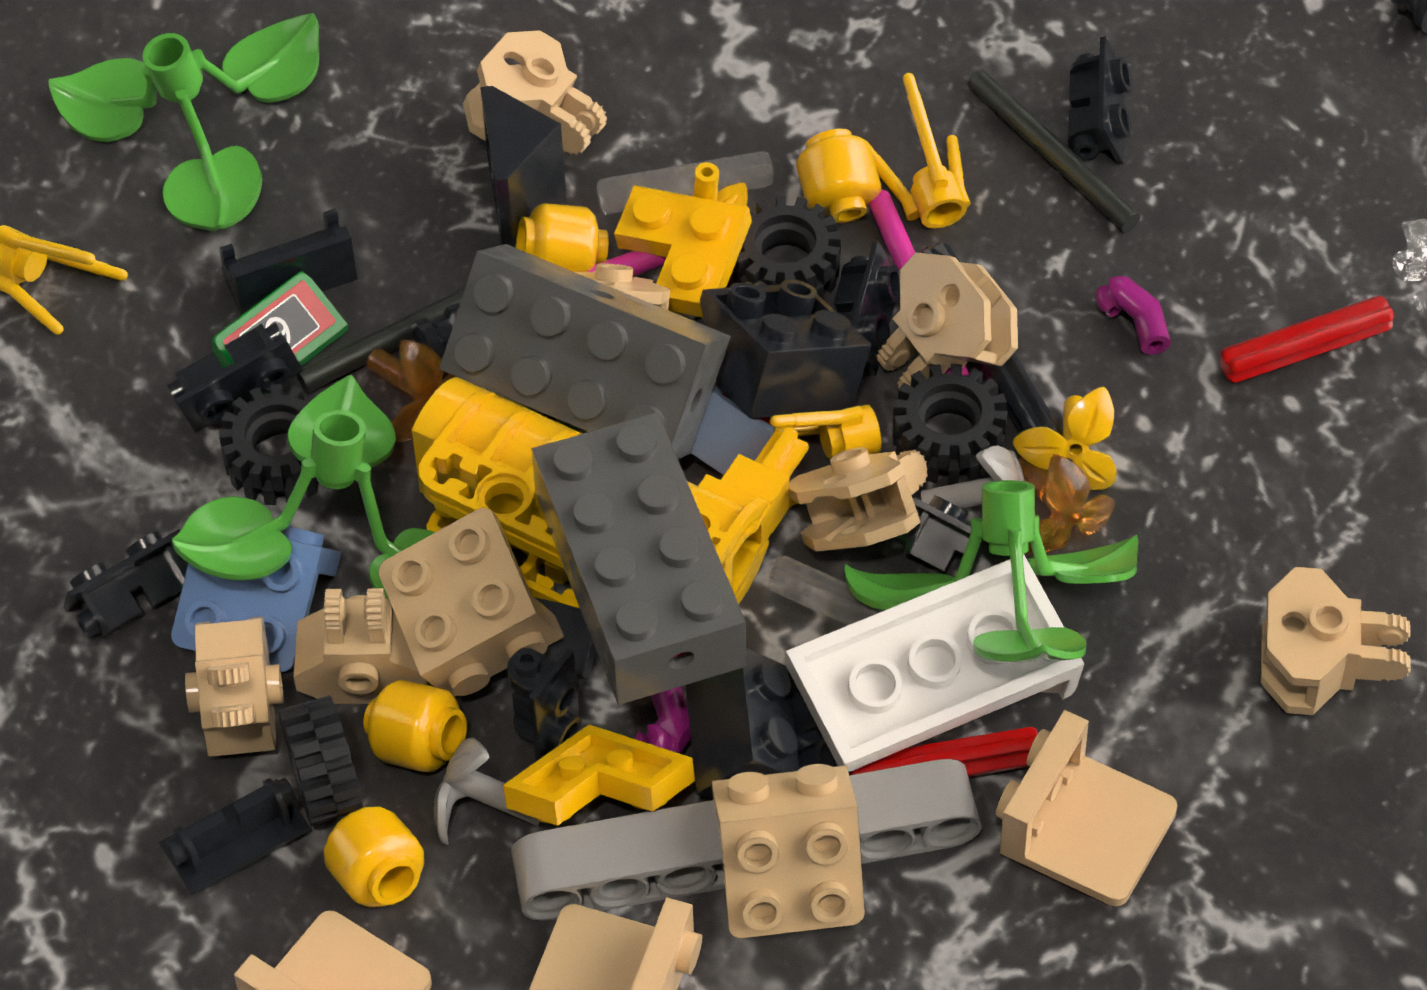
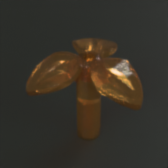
[367,340,456,442]
[1018,454,1115,554]

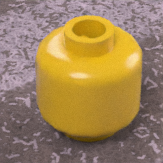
[796,128,881,223]
[516,203,609,272]
[363,680,467,772]
[324,806,425,908]

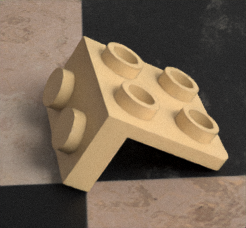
[379,508,564,697]
[996,710,1177,906]
[712,764,865,938]
[529,897,702,990]
[234,911,432,990]

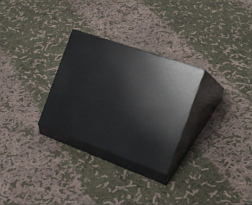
[480,86,567,248]

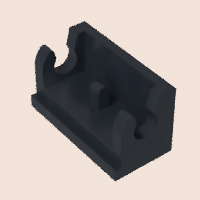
[219,208,358,316]

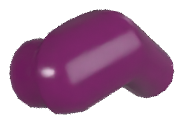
[1095,276,1171,355]
[635,686,691,754]

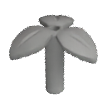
[921,445,1024,509]
[433,738,540,845]

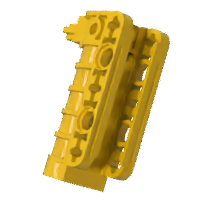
[412,377,809,608]

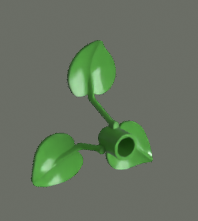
[49,13,319,231]
[172,375,435,599]
[844,480,1138,663]

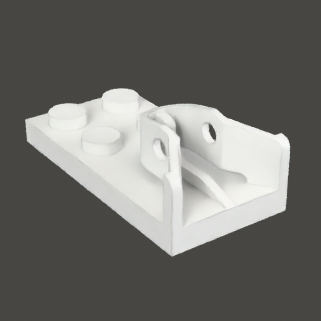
[784,554,1084,772]

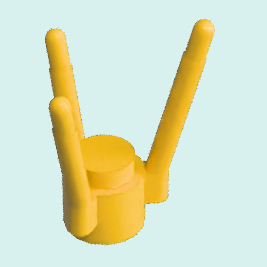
[870,73,971,229]
[0,225,128,335]
[770,405,882,508]

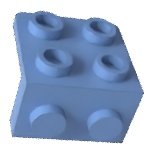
[171,526,342,672]

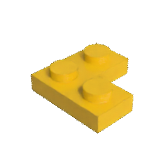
[614,185,752,318]
[503,724,695,826]

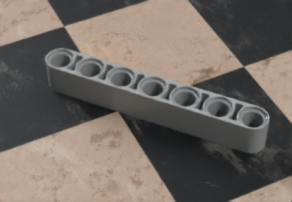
[511,759,982,921]

